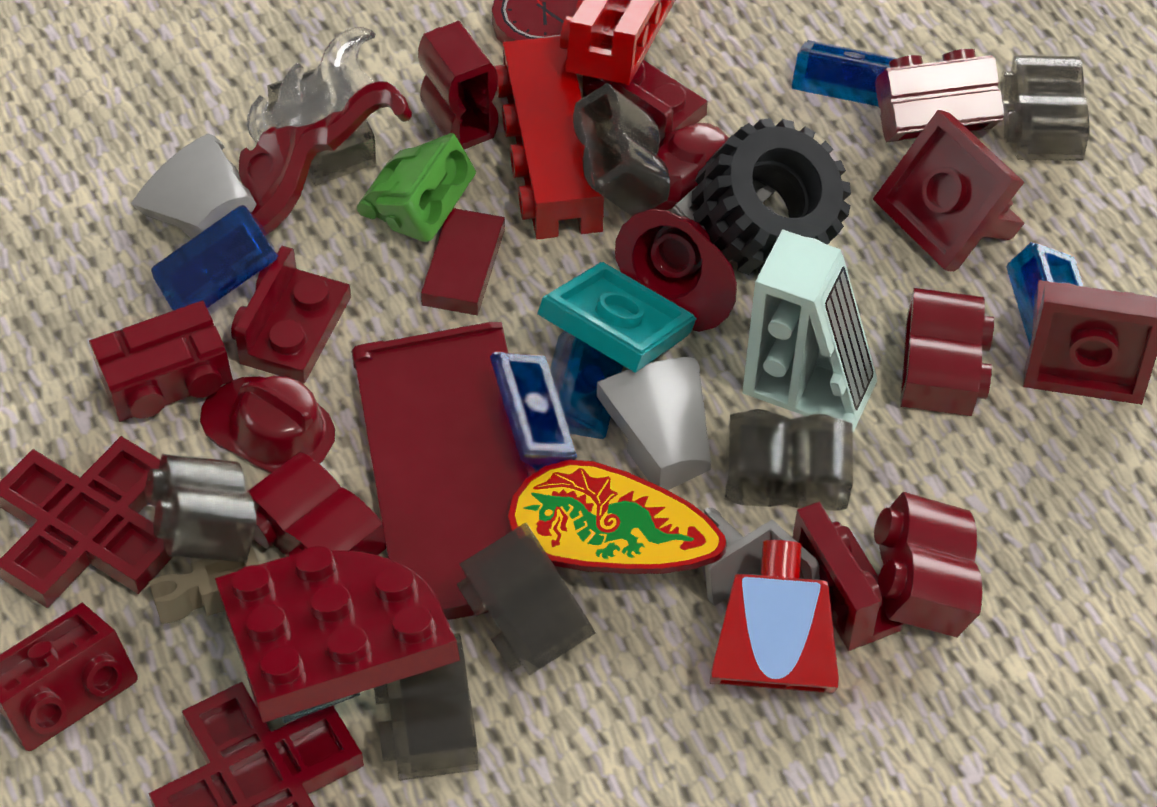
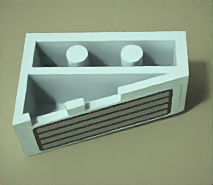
[742,229,877,433]

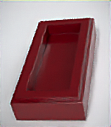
[421,208,505,316]

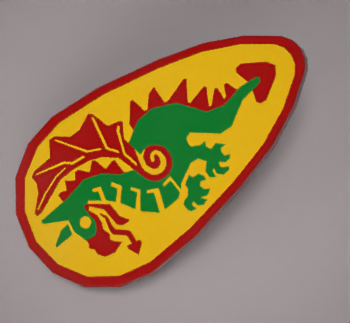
[508,460,727,574]

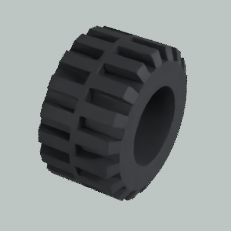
[691,118,851,275]

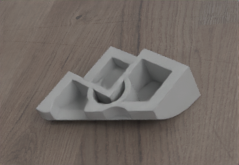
[131,134,257,251]
[597,357,711,490]

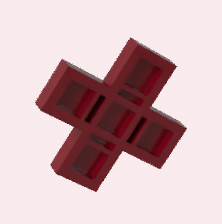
[0,436,179,608]
[148,682,364,807]

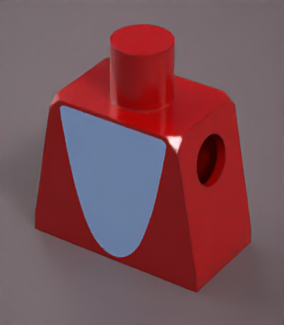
[710,540,839,694]

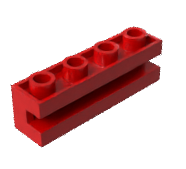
[560,0,676,85]
[494,36,604,240]

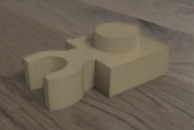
[149,545,259,624]

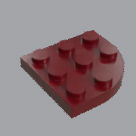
[215,546,460,723]

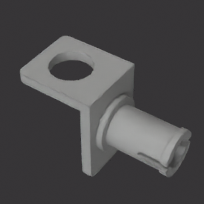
[704,508,820,606]

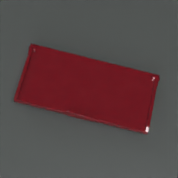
[351,322,561,620]

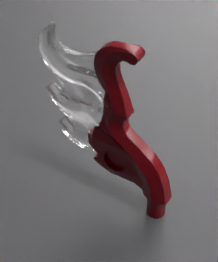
[227,27,412,251]

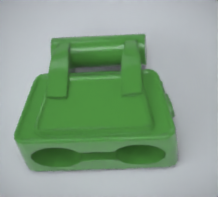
[357,133,476,242]

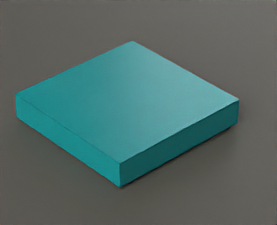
[537,262,697,373]

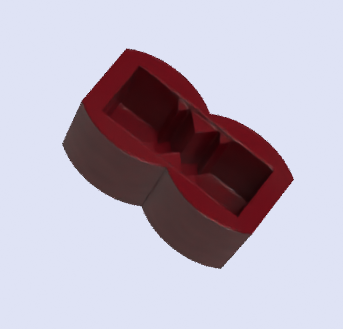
[418,21,499,150]
[900,288,994,416]
[243,452,386,557]
[874,492,983,638]

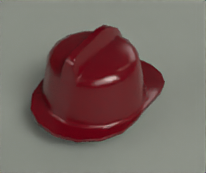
[615,209,737,332]
[200,375,335,473]

